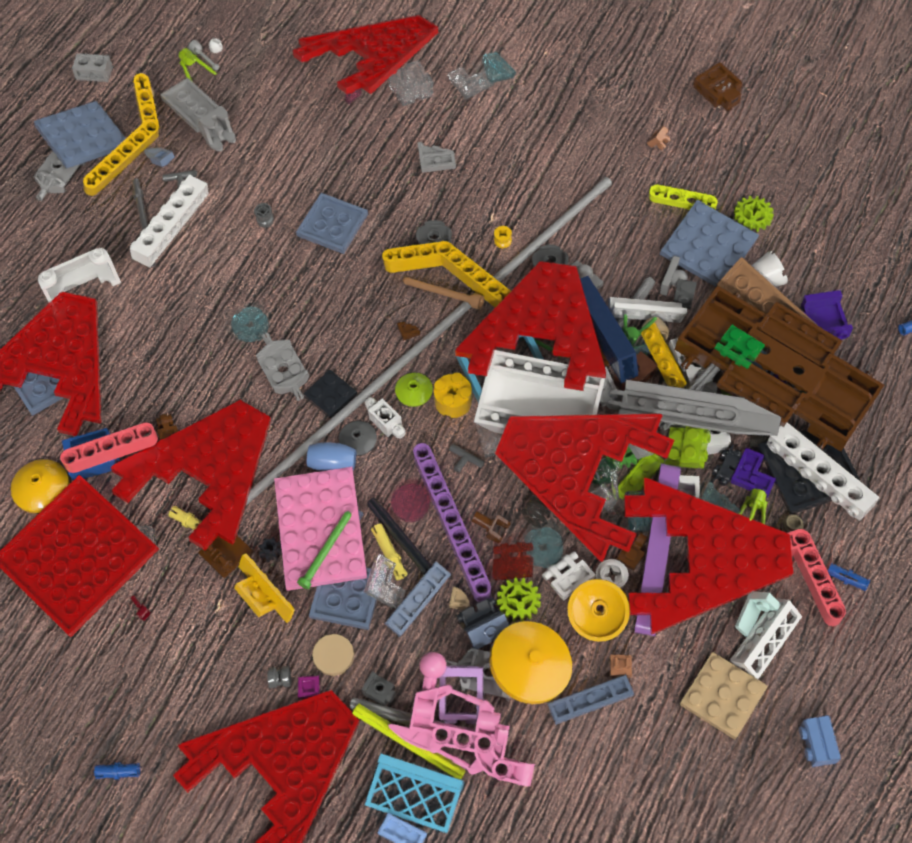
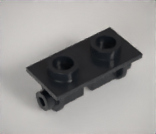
[711,444,742,486]
[456,597,501,631]

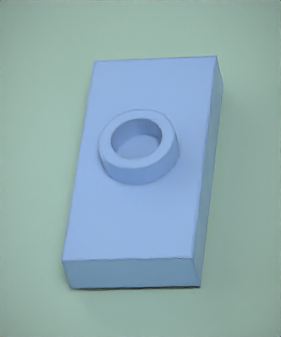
[378,813,427,843]

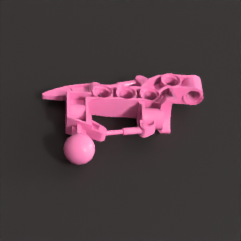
[389,652,535,786]

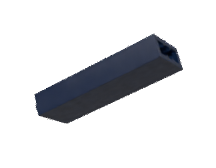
[580,276,638,383]

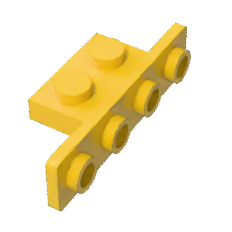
[641,323,687,388]
[234,554,294,623]

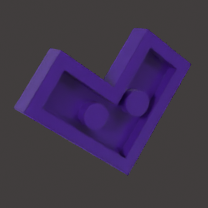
[731,448,776,498]

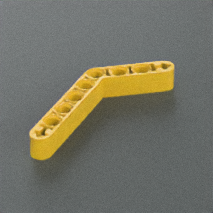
[83,74,159,196]
[382,241,511,308]

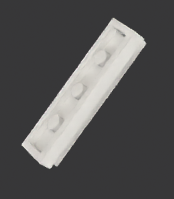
[608,297,687,323]
[730,598,802,679]

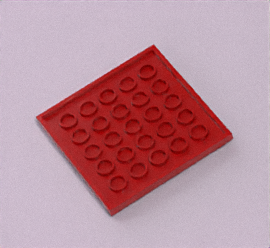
[0,475,159,637]

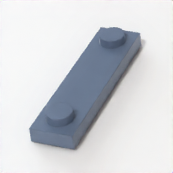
[384,561,451,637]
[547,675,634,725]

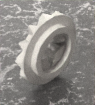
[596,559,628,588]

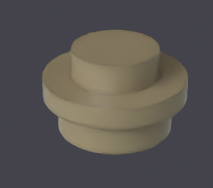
[783,515,804,533]

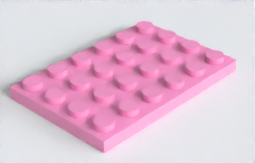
[274,467,367,591]

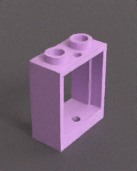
[439,666,484,724]

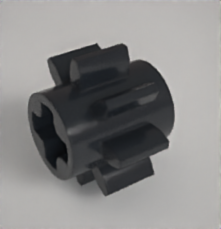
[258,537,282,563]

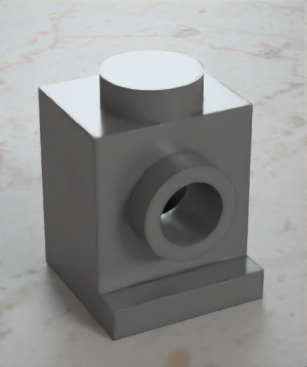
[674,279,697,309]
[362,671,396,706]

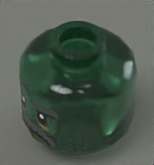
[592,457,619,486]

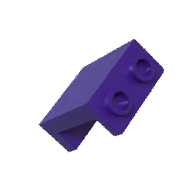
[801,290,853,340]

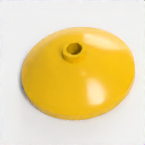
[11,459,70,513]
[568,579,630,642]

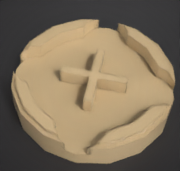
[312,634,354,676]

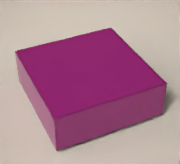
[298,676,320,699]

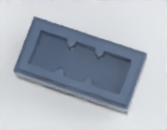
[466,612,509,649]

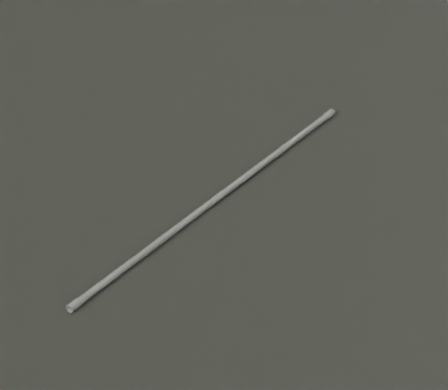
[245,177,612,507]

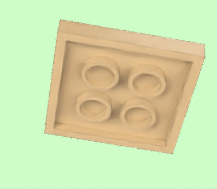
[680,652,768,740]

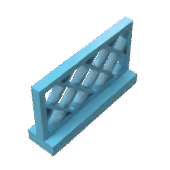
[365,754,465,833]

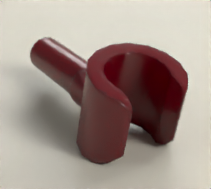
[130,595,150,621]

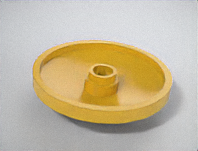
[489,621,572,704]

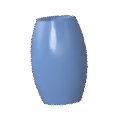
[307,442,356,472]

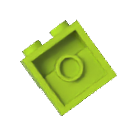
[664,426,711,468]

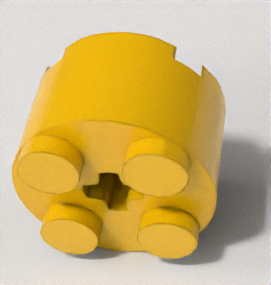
[434,372,472,418]

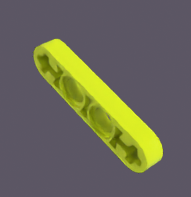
[649,185,718,210]

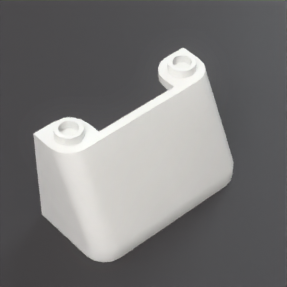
[38,248,121,303]

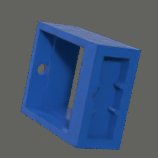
[62,428,121,480]

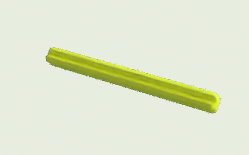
[353,704,465,780]

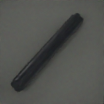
[367,497,431,574]

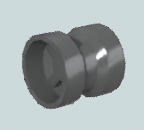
[254,203,274,228]
[267,666,291,689]

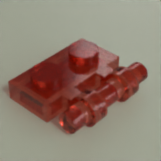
[492,541,534,581]

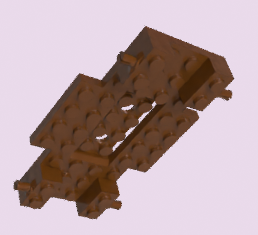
[674,286,885,451]

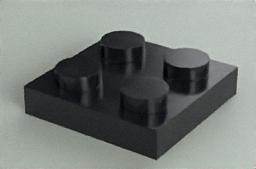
[304,370,357,419]

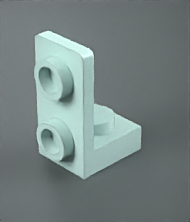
[735,592,780,637]

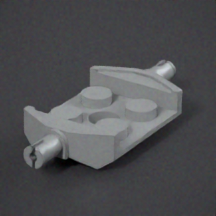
[33,150,86,201]
[256,332,309,401]
[445,648,511,701]

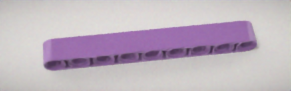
[413,443,491,601]
[634,464,681,636]

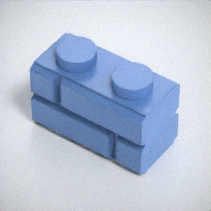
[799,716,841,767]

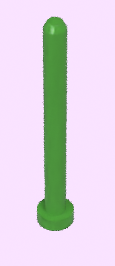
[297,511,352,590]

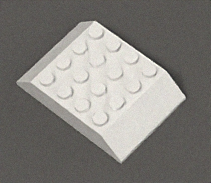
[474,350,607,434]

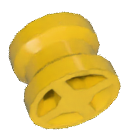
[494,226,512,249]

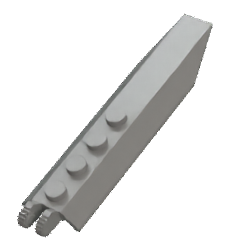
[606,380,781,436]

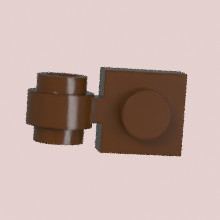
[156,413,178,440]

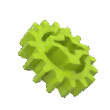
[734,196,774,232]
[497,577,541,622]

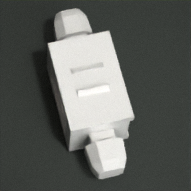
[365,397,406,439]

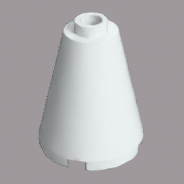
[751,251,788,287]

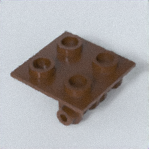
[198,536,254,579]

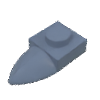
[145,148,175,167]

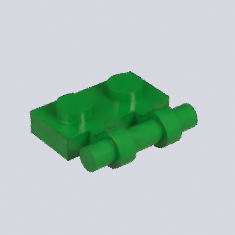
[714,325,765,369]

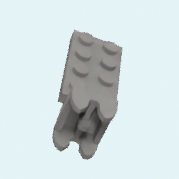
[160,78,236,151]

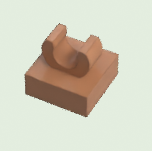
[647,126,670,150]
[610,655,632,678]

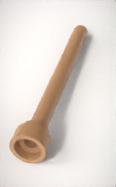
[403,277,484,310]

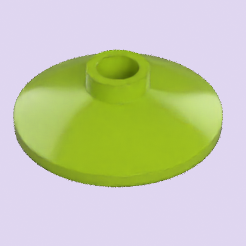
[395,373,433,407]

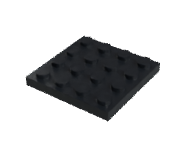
[758,429,861,515]

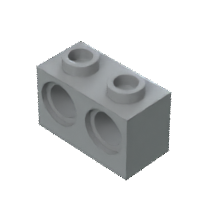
[72,54,113,82]

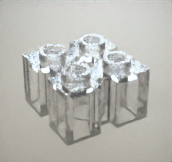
[388,60,433,106]

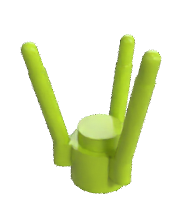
[179,48,216,81]
[738,489,768,524]

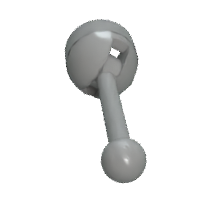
[188,40,219,70]

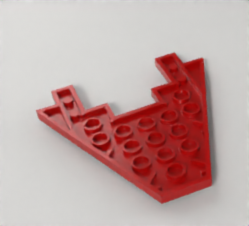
[292,15,439,94]
[455,261,606,391]
[0,291,101,436]
[111,400,271,550]
[495,414,675,562]
[624,478,794,634]
[173,690,360,843]

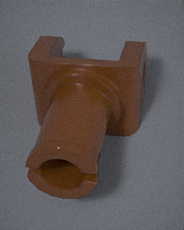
[471,511,511,543]

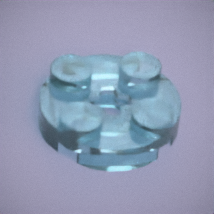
[231,307,269,342]
[523,527,563,568]

